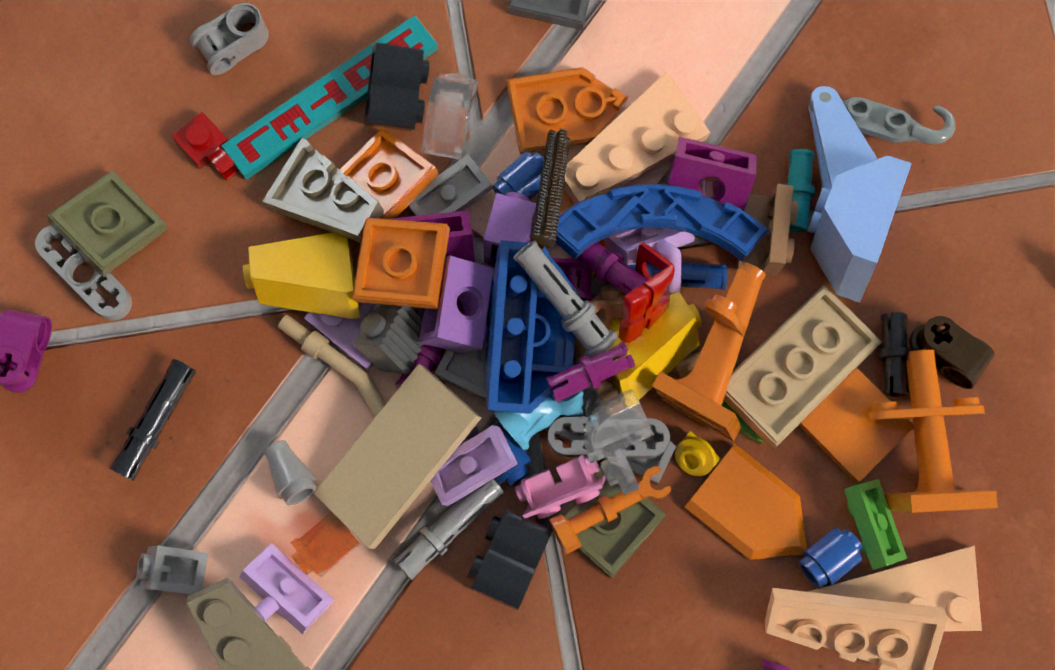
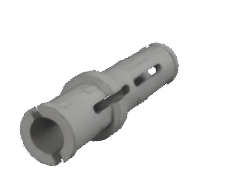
[393,479,504,580]

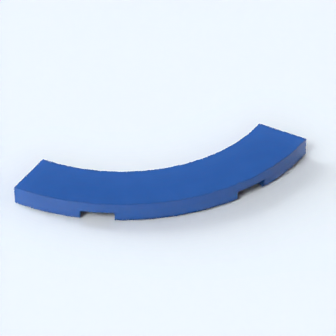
[555,184,769,261]

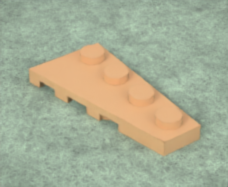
[563,71,711,205]
[808,546,982,632]
[764,588,948,670]

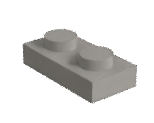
[407,154,492,216]

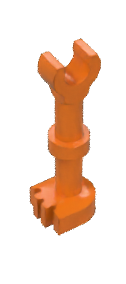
[548,466,672,555]

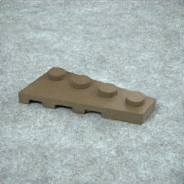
[187,578,311,670]

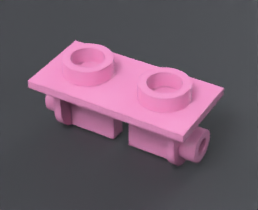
[515,455,606,519]

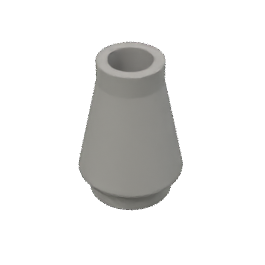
[264,440,317,505]

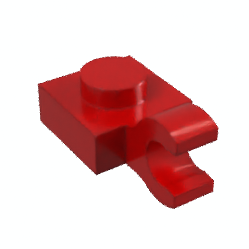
[172,111,239,181]

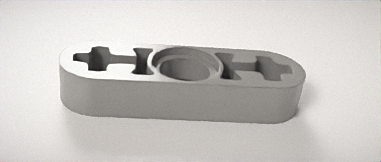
[35,225,132,321]
[547,417,670,459]

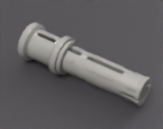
[513,241,618,358]

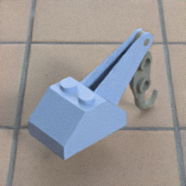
[807,86,956,303]

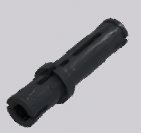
[109,359,197,481]

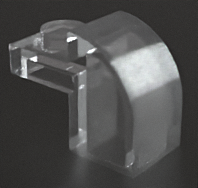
[421,73,478,160]
[584,389,654,495]

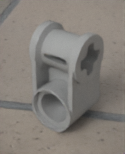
[189,3,269,75]

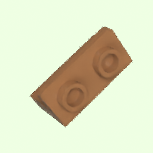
[737,184,798,276]

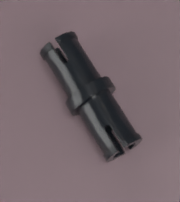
[879,312,912,397]

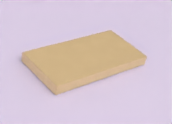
[724,285,882,450]
[313,364,481,549]

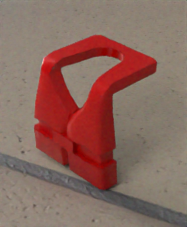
[618,242,675,343]

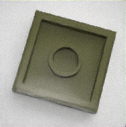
[47,170,167,277]
[548,460,667,578]

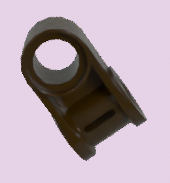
[910,316,995,389]

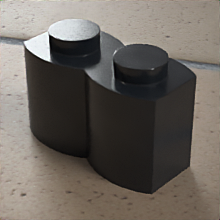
[364,43,429,131]
[467,510,553,611]

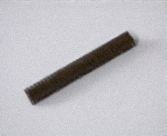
[531,129,571,250]

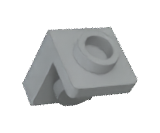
[137,545,208,595]

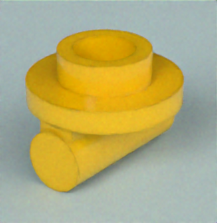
[675,431,721,476]

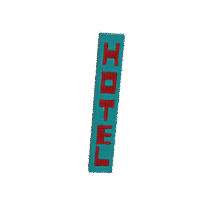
[221,15,438,180]

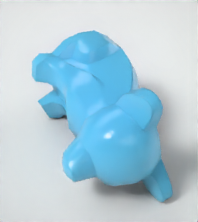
[493,384,584,450]

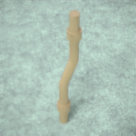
[278,315,386,418]

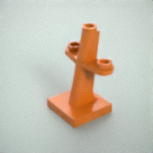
[652,262,766,441]
[868,350,998,513]

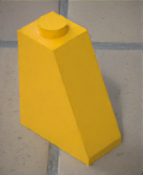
[243,233,361,319]
[606,291,702,408]

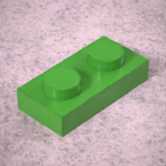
[844,479,907,570]

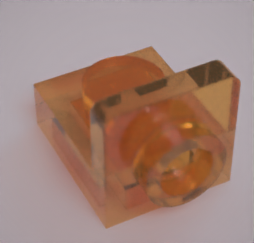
[290,512,360,577]

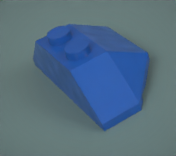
[484,240,578,414]

